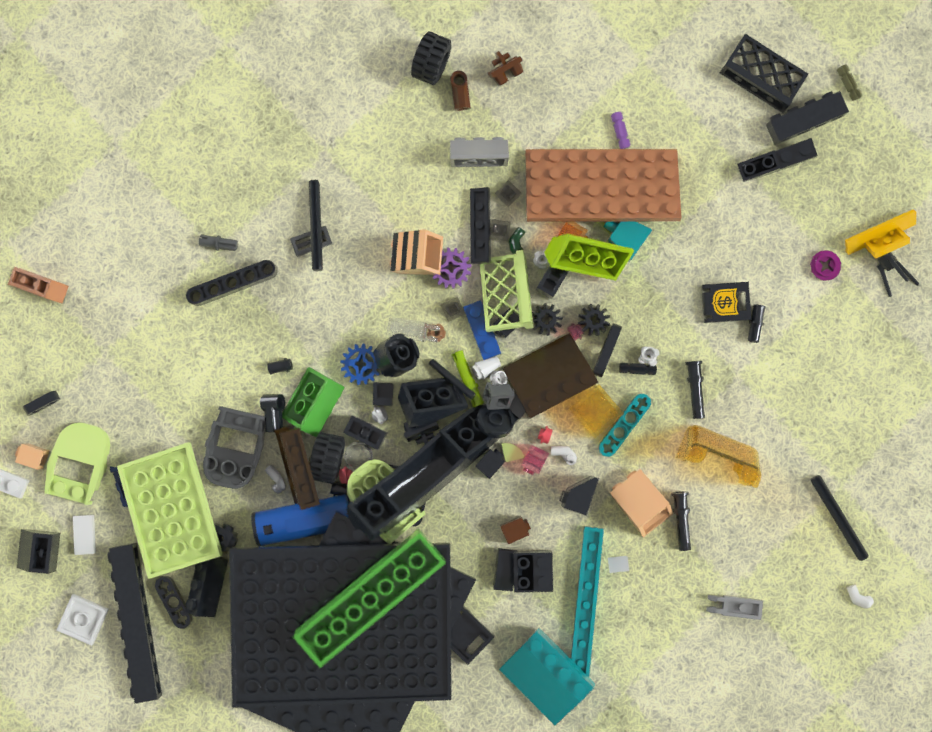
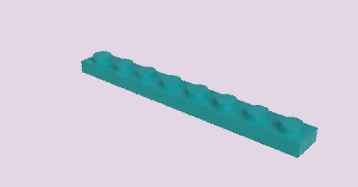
[571,526,604,677]

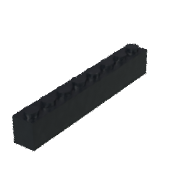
[108,543,162,704]

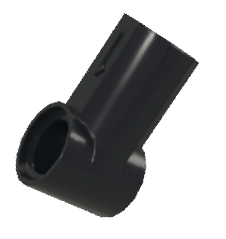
[260,394,286,432]

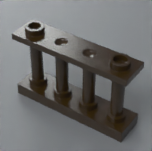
[274,425,320,510]

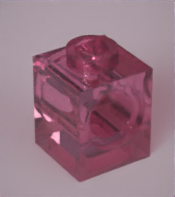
[521,445,549,475]

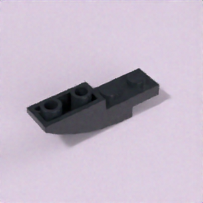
[737,138,818,182]

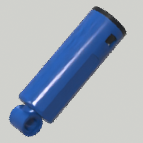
[251,494,351,547]

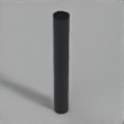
[429,359,476,400]

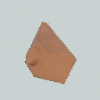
[8,267,69,304]

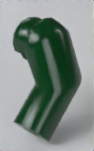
[508,227,526,254]

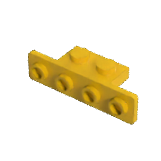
[845,209,916,259]

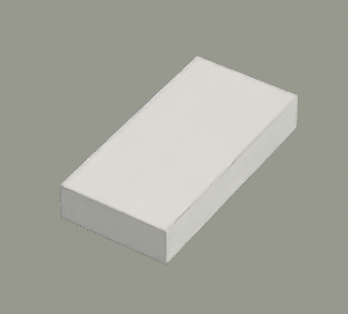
[73,515,96,555]

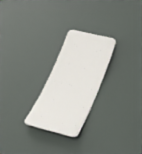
[608,556,629,573]

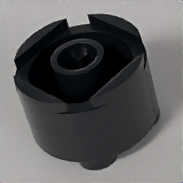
[373,334,420,377]

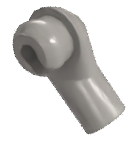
[265,465,286,494]

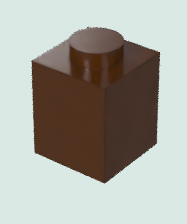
[500,516,531,545]

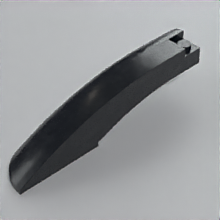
[346,405,520,541]

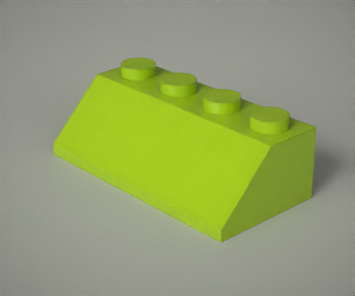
[544,234,634,281]

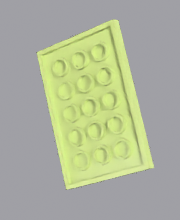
[117,443,223,579]

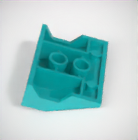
[499,628,595,726]

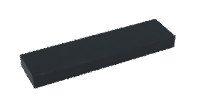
[470,187,491,264]

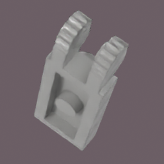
[706,595,763,620]

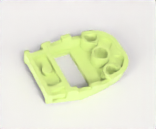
[45,422,110,505]
[347,460,426,544]

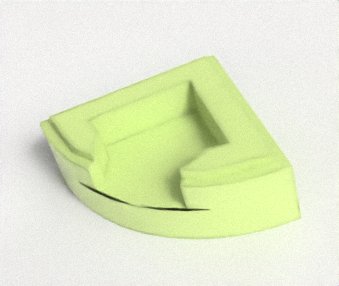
[501,443,524,462]

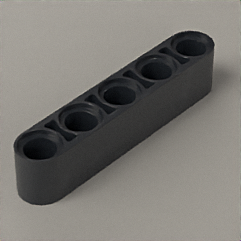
[186,260,278,306]

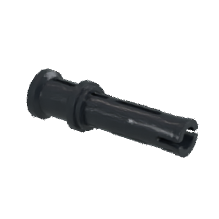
[685,361,705,419]
[671,491,691,551]

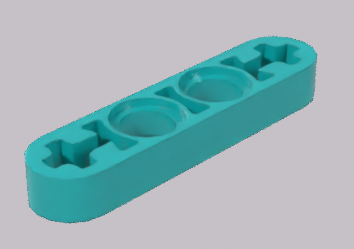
[598,394,651,457]

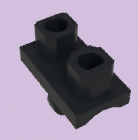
[403,421,440,445]

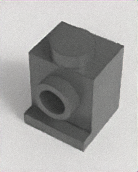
[483,382,515,410]

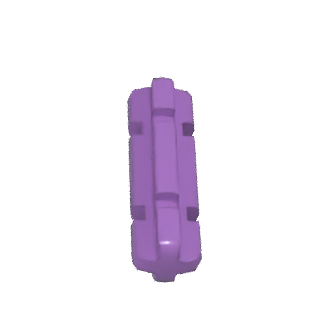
[611,112,631,149]

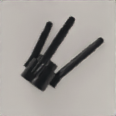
[877,252,919,297]

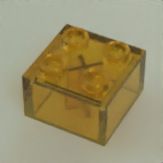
[568,384,624,439]

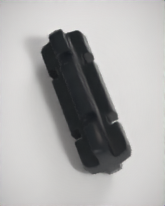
[619,363,657,375]

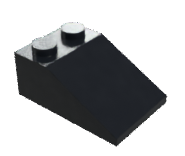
[398,378,468,428]

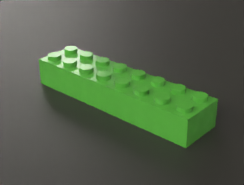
[294,528,445,668]

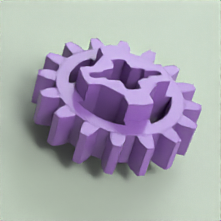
[433,247,472,289]

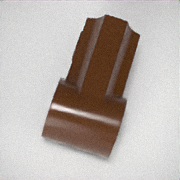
[450,70,471,111]

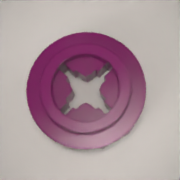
[810,250,841,281]

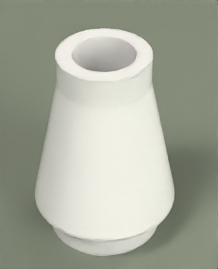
[471,356,501,380]

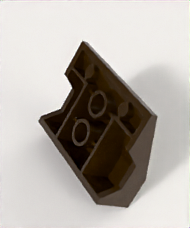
[502,333,599,419]

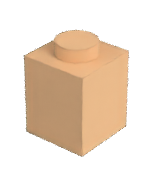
[15,443,50,470]

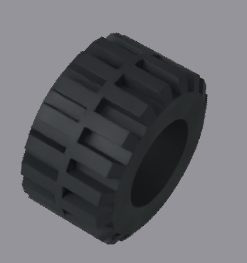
[411,31,451,85]
[309,432,345,484]

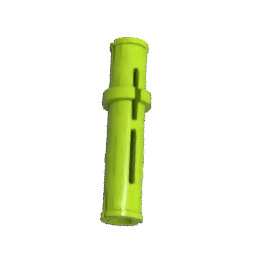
[451,350,484,407]

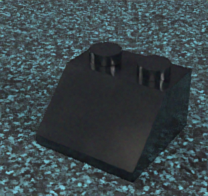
[559,476,599,516]

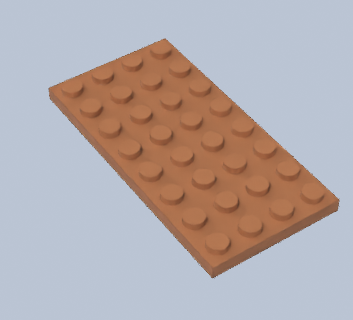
[525,149,682,222]

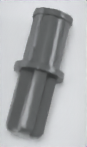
[199,234,238,251]

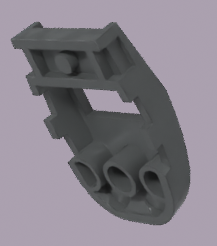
[203,406,265,489]

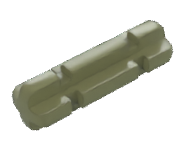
[837,64,862,101]

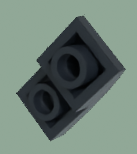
[493,548,518,591]

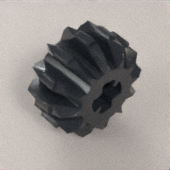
[532,303,563,336]
[578,304,610,336]

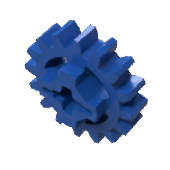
[340,344,380,385]

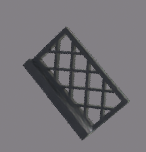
[720,33,808,113]

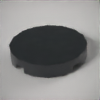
[476,404,515,438]

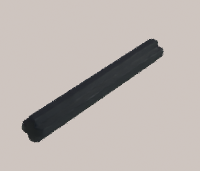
[309,180,323,272]
[811,475,869,561]

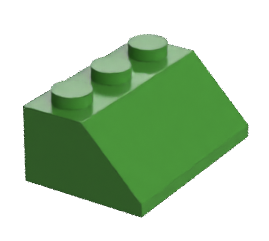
[282,367,345,437]

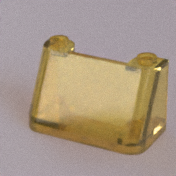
[675,425,762,488]

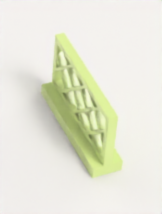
[480,250,533,332]

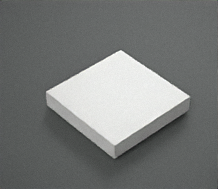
[57,594,109,646]

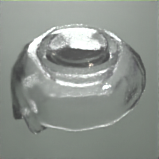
[344,442,373,472]

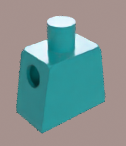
[603,221,652,262]

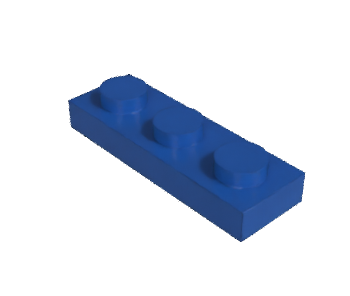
[463,300,501,360]

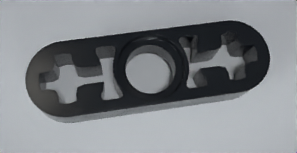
[593,323,622,377]
[155,576,192,629]

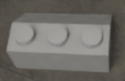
[450,137,509,167]

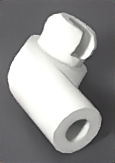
[551,446,577,465]
[846,584,874,609]

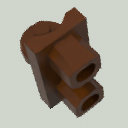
[487,51,524,86]

